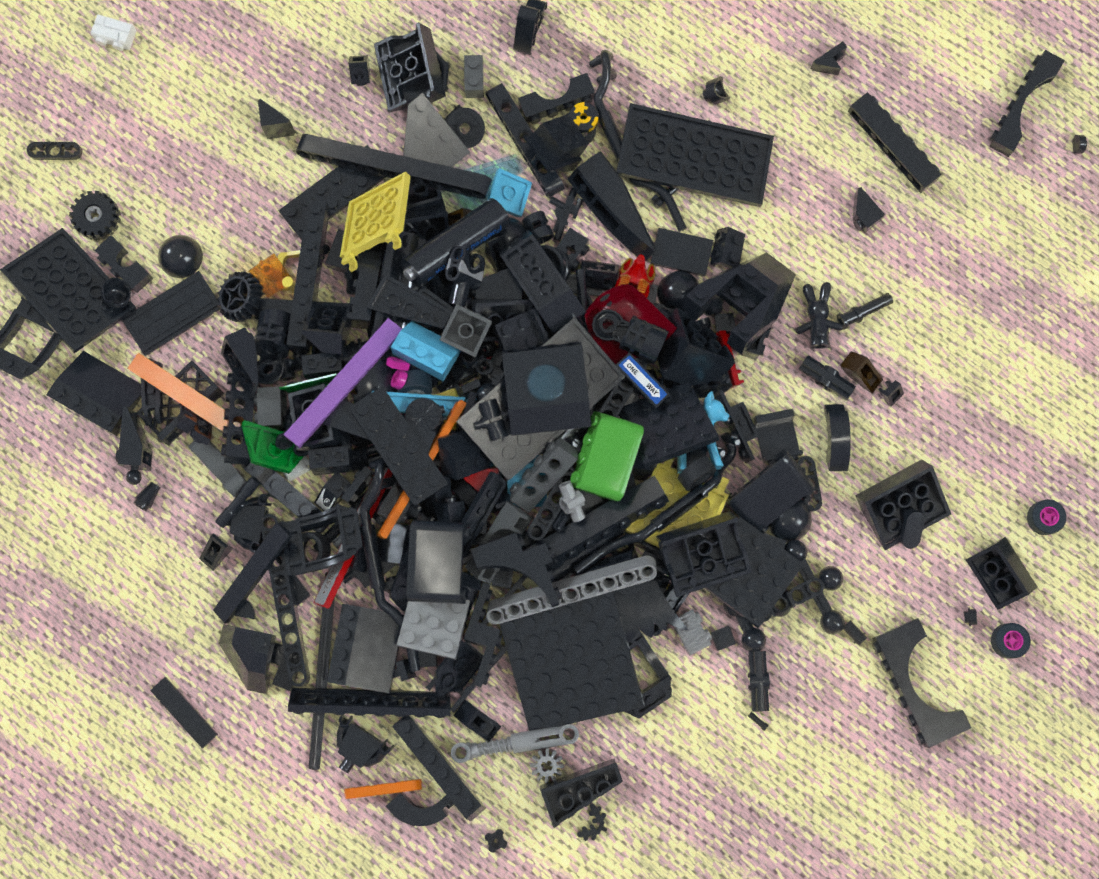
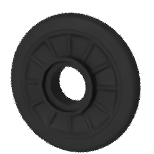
[446,108,485,149]

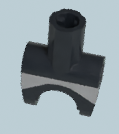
[445,246,485,307]

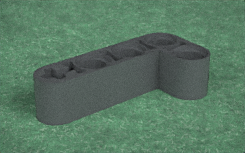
[188,441,247,497]

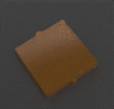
[248,253,294,298]

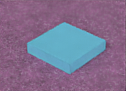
[487,168,532,218]

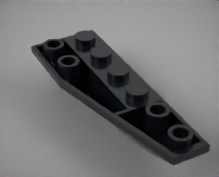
[567,151,657,262]

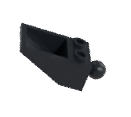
[116,407,153,485]

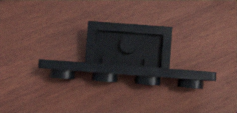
[714,390,759,463]

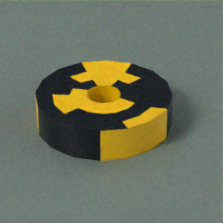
[569,102,599,133]

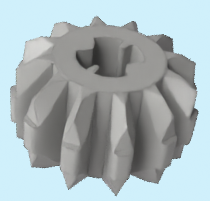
[530,748,564,783]

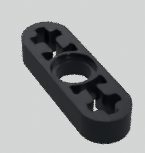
[27,142,83,160]
[797,456,822,512]

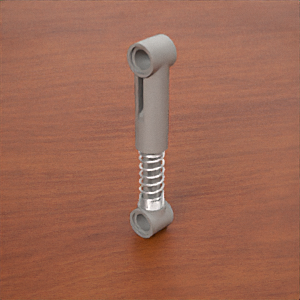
[451,724,579,763]

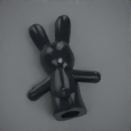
[796,282,843,349]

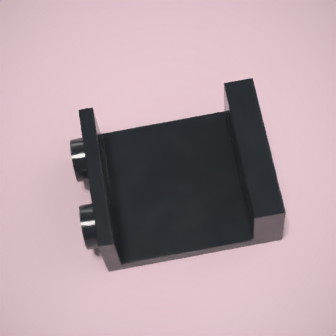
[753,409,803,464]

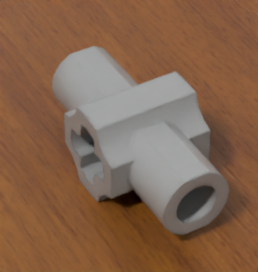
[559,481,585,522]

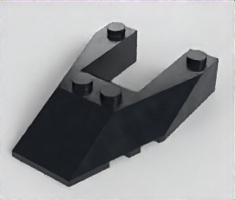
[682,252,796,355]

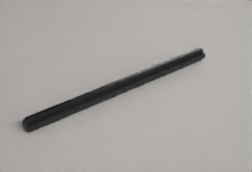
[308,572,335,770]

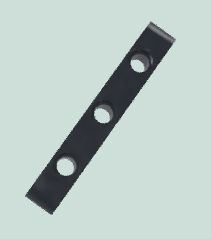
[485,83,565,198]

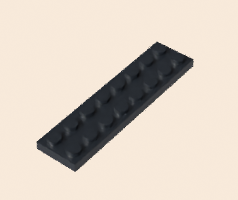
[288,688,451,718]

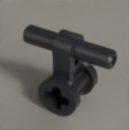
[279,358,303,382]

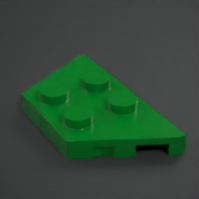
[241,420,304,474]

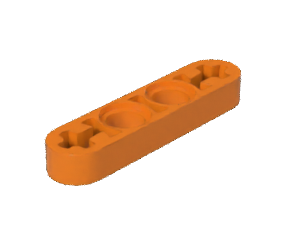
[344,779,422,799]

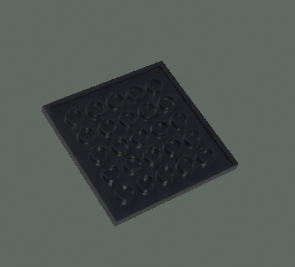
[500,591,645,731]

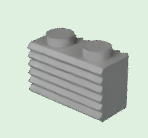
[674,609,712,656]

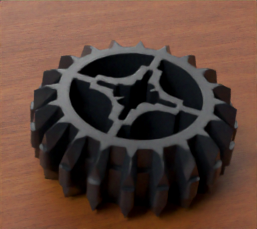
[216,271,265,322]

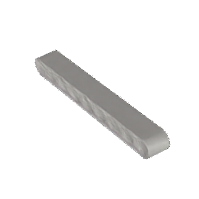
[486,556,657,624]

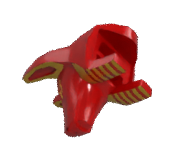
[615,254,656,298]

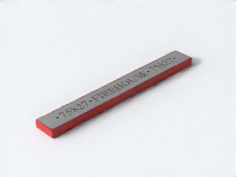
[313,468,393,609]

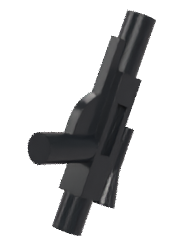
[549,188,584,242]

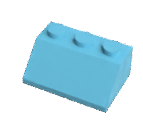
[391,321,461,381]

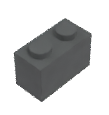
[464,55,484,98]

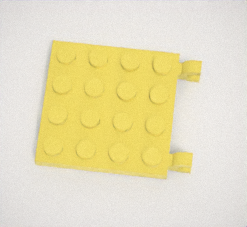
[340,171,411,272]
[625,458,729,547]

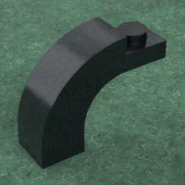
[824,404,851,471]
[386,792,454,826]

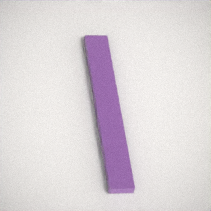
[284,318,402,448]

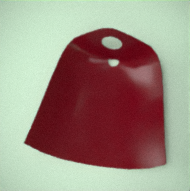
[585,284,677,365]

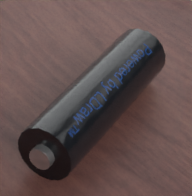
[401,198,510,288]

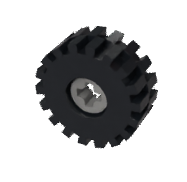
[69,191,121,241]

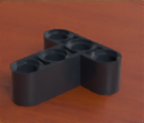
[513,0,548,55]

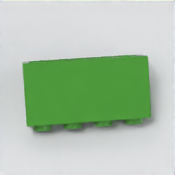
[571,411,644,501]

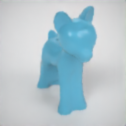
[677,391,729,474]

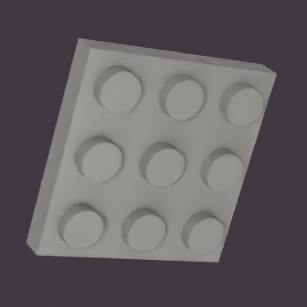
[397,600,470,660]

